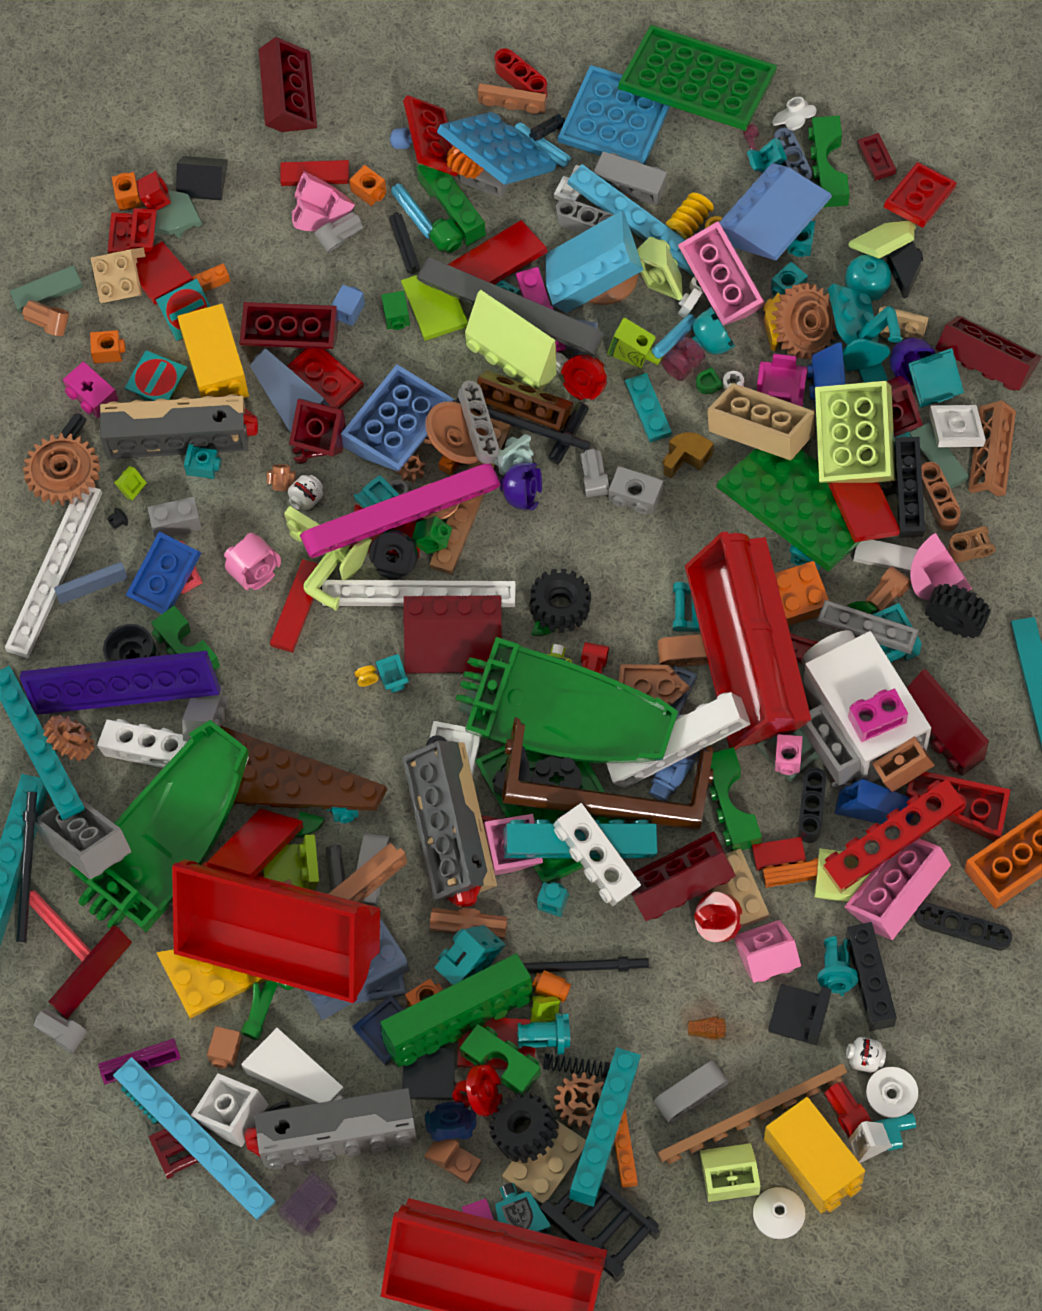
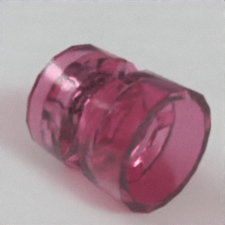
[661,336,705,381]

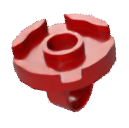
[561,354,607,400]
[694,892,742,943]
[452,1065,502,1117]

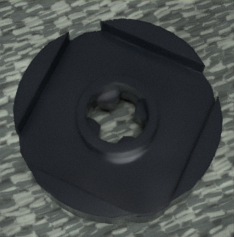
[369,530,418,579]
[532,756,582,789]

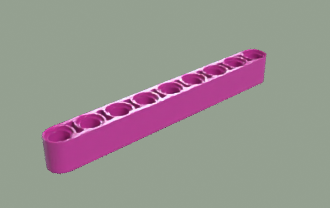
[300,464,501,558]

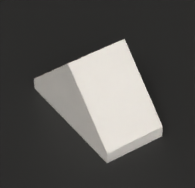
[848,1121,892,1163]

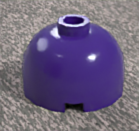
[889,337,936,385]
[500,462,542,510]

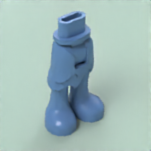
[649,714,699,801]

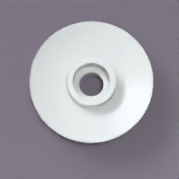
[866,1067,918,1118]
[753,1187,805,1239]

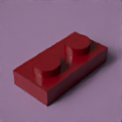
[857,133,896,181]

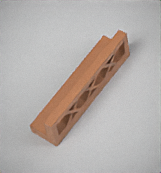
[968,400,1016,496]
[329,842,407,902]

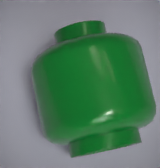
[429,218,463,254]

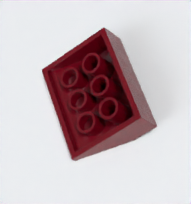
[404,595,502,674]

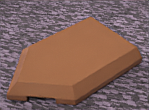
[618,664,690,705]

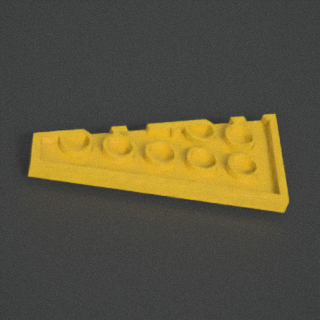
[156,949,267,1019]

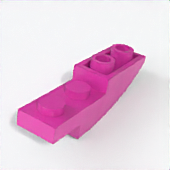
[516,267,566,352]

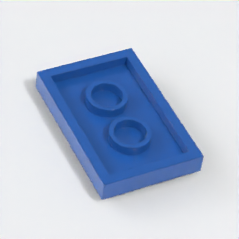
[126,531,202,614]

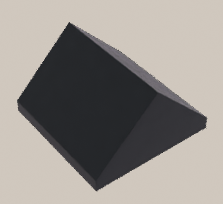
[176,156,228,200]

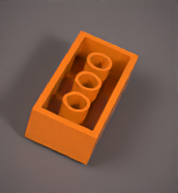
[775,561,829,626]
[964,809,1042,909]

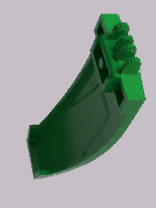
[456,637,678,763]
[69,720,249,933]

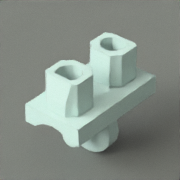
[493,434,533,476]

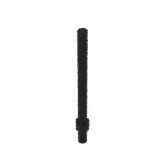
[456,397,591,451]
[16,791,38,942]
[523,956,649,973]

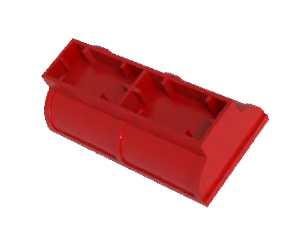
[685,531,812,750]
[172,859,380,1003]
[380,1198,607,1311]

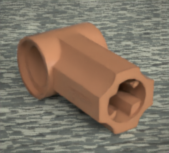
[22,300,70,336]
[865,566,911,613]

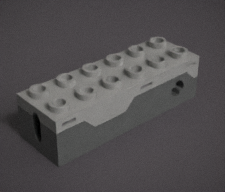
[245,1088,418,1169]

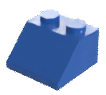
[807,343,845,408]

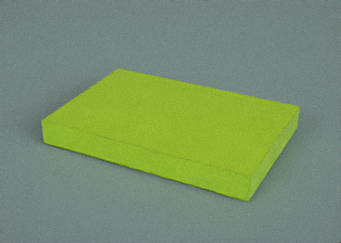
[401,275,468,341]

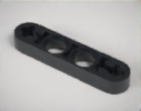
[915,903,1012,951]

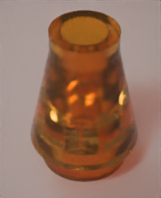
[688,1015,726,1041]

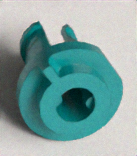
[817,936,858,996]
[517,1013,570,1055]

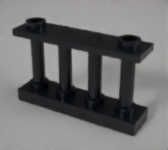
[540,1180,660,1283]

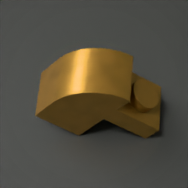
[662,432,714,479]

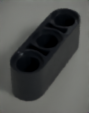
[798,768,826,843]

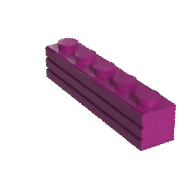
[98,1038,181,1085]

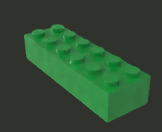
[380,953,533,1068]

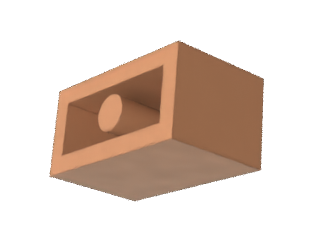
[872,736,935,792]

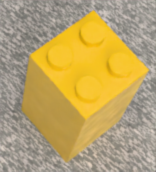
[177,303,249,399]
[764,1097,865,1214]

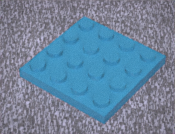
[558,65,671,165]
[437,112,558,185]

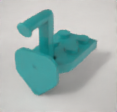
[828,283,903,371]

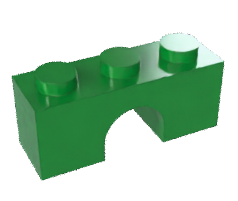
[151,606,220,670]
[460,1024,541,1097]

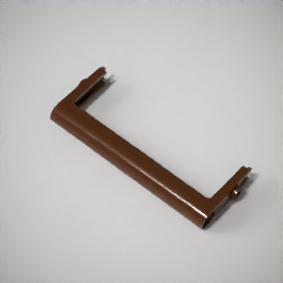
[502,717,713,831]

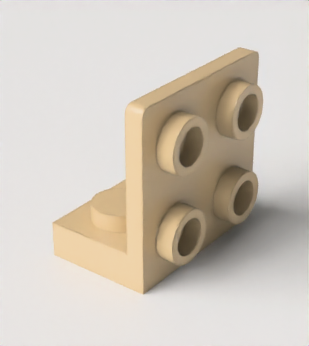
[91,247,145,303]
[878,306,929,340]

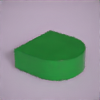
[696,367,724,395]

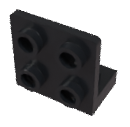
[768,984,832,1046]

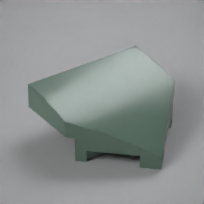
[155,190,203,238]

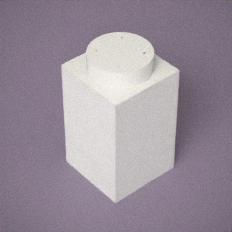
[801,630,931,783]

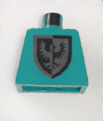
[495,1183,551,1234]

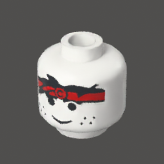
[288,475,323,510]
[846,1037,886,1073]

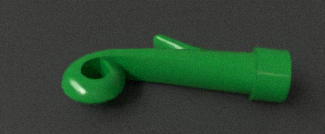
[240,980,295,1040]

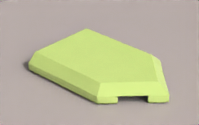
[848,221,916,259]
[814,848,871,902]

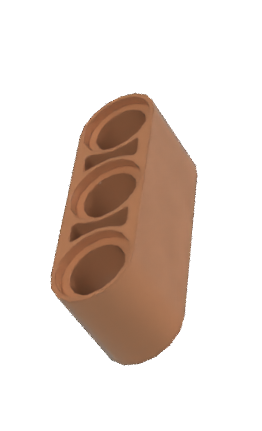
[921,462,961,531]
[657,634,709,668]

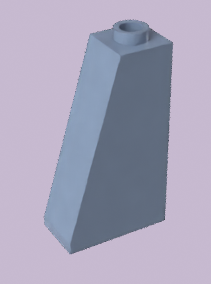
[250,348,330,432]

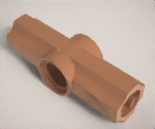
[430,908,508,940]

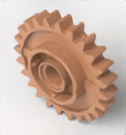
[771,283,837,360]
[23,433,100,506]

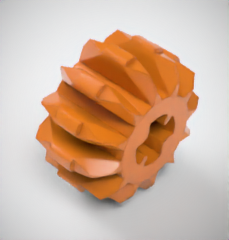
[446,145,484,179]

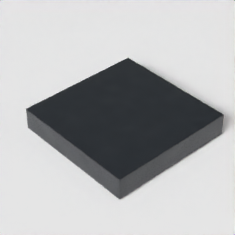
[402,1048,456,1100]

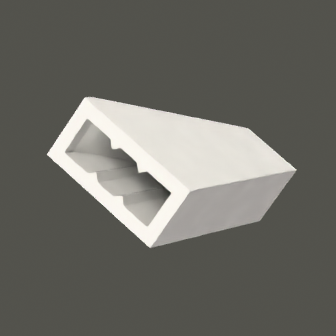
[241,1028,345,1104]

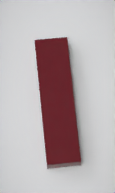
[48,925,132,1019]

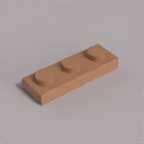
[478,83,547,114]

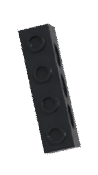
[894,436,925,538]
[846,922,897,1031]

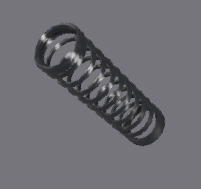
[543,1053,610,1078]

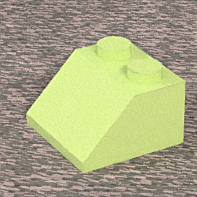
[637,237,683,301]

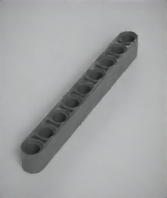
[417,257,605,356]

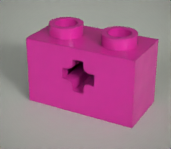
[63,361,118,418]

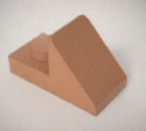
[424,1139,482,1184]

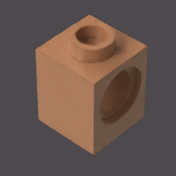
[207,1026,242,1069]

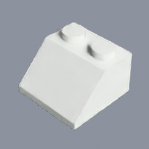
[191,1074,269,1147]

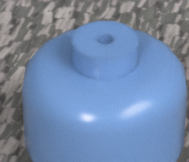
[390,127,413,149]

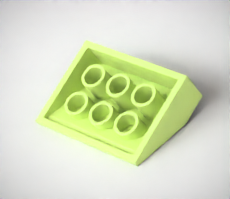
[465,290,557,390]
[815,381,896,483]

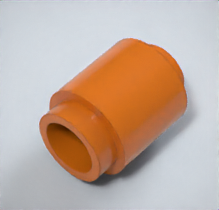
[532,970,572,1003]

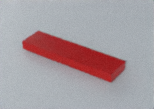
[270,559,318,653]

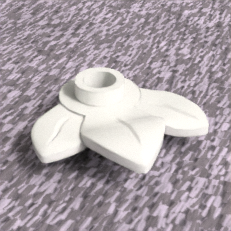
[772,97,816,131]

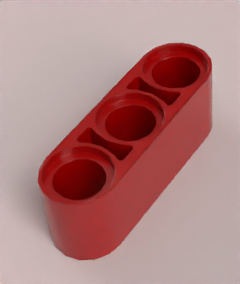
[494,48,548,99]

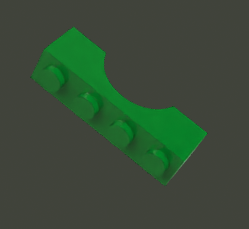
[808,115,850,207]
[417,164,486,246]
[709,747,762,851]

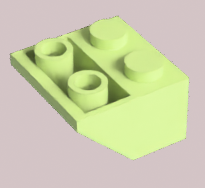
[700,1143,760,1202]

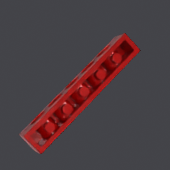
[823,779,965,893]

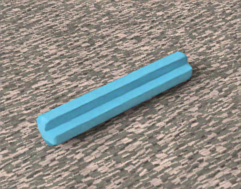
[514,122,571,167]
[391,183,432,239]
[652,314,696,359]

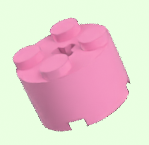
[224,532,281,591]

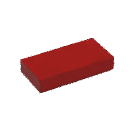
[752,837,806,871]

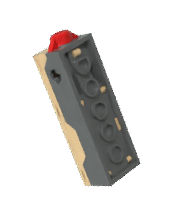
[100,394,258,459]
[402,741,497,908]

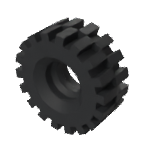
[530,569,591,633]
[924,584,991,638]
[489,1093,559,1163]

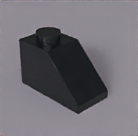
[885,241,923,299]

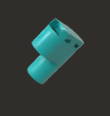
[875,1113,916,1151]

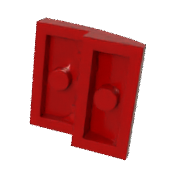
[107,208,157,254]

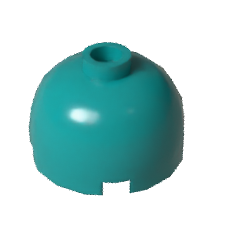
[845,254,892,301]
[692,307,735,355]

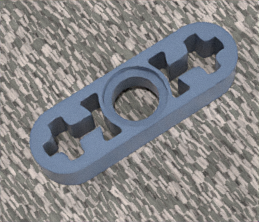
[774,128,812,181]

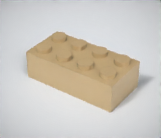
[707,383,815,460]

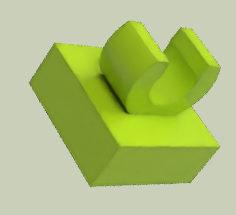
[114,466,147,501]
[530,995,561,1023]

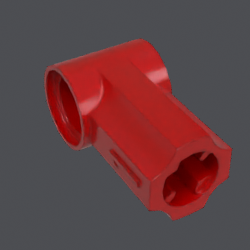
[581,642,609,674]
[824,1081,872,1137]

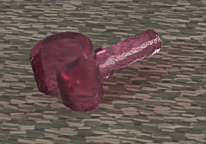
[743,124,759,150]

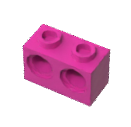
[848,688,908,742]

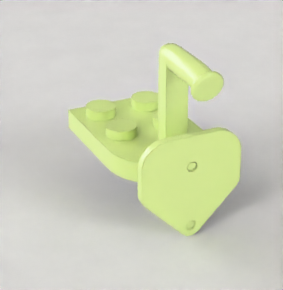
[284,506,372,611]

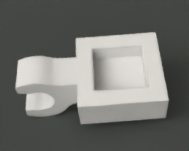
[554,165,581,201]
[678,276,704,318]

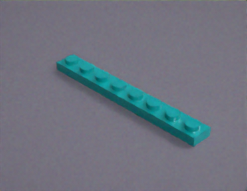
[0,665,85,820]

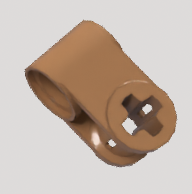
[947,526,996,563]

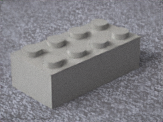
[35,797,132,880]

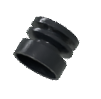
[103,624,160,662]

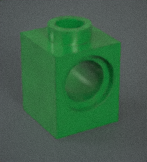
[381,291,410,330]
[412,516,452,554]

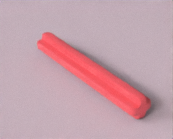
[29,890,91,961]

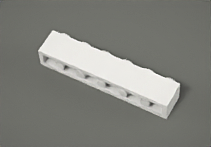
[606,692,751,789]

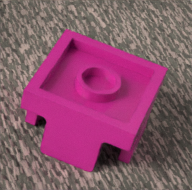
[757,354,807,407]

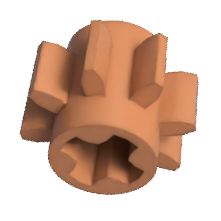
[395,454,425,484]
[267,464,296,491]

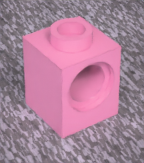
[775,734,802,775]

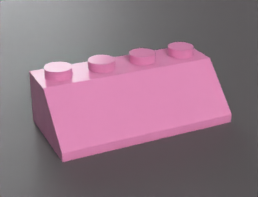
[678,222,766,326]
[844,838,951,940]

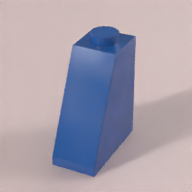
[834,779,914,824]

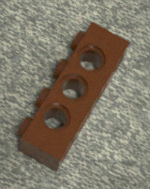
[473,370,574,431]

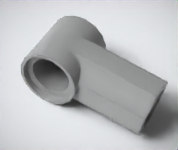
[314,211,363,253]
[581,449,609,498]
[33,1008,88,1054]

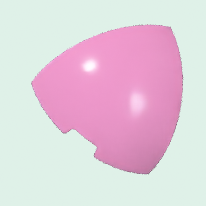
[292,171,355,231]
[910,533,972,601]

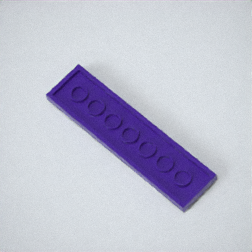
[19,651,221,714]

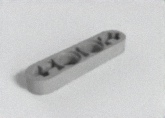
[458,381,499,464]

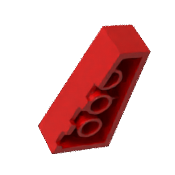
[906,771,1011,842]

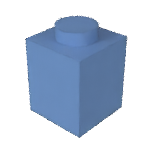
[332,285,365,326]

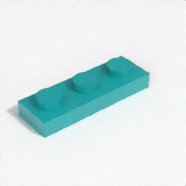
[625,373,672,443]

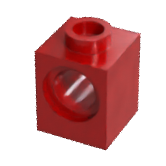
[136,171,171,210]

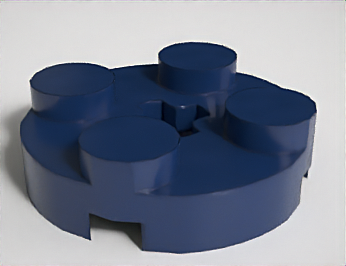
[425,1102,477,1141]

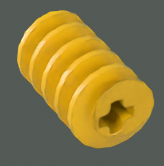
[665,193,714,240]

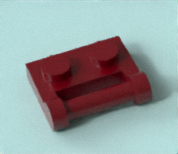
[148,1120,200,1179]

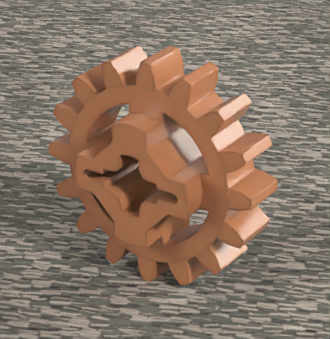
[43,715,95,761]
[554,1072,604,1130]

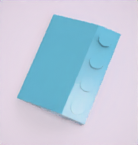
[546,210,644,313]

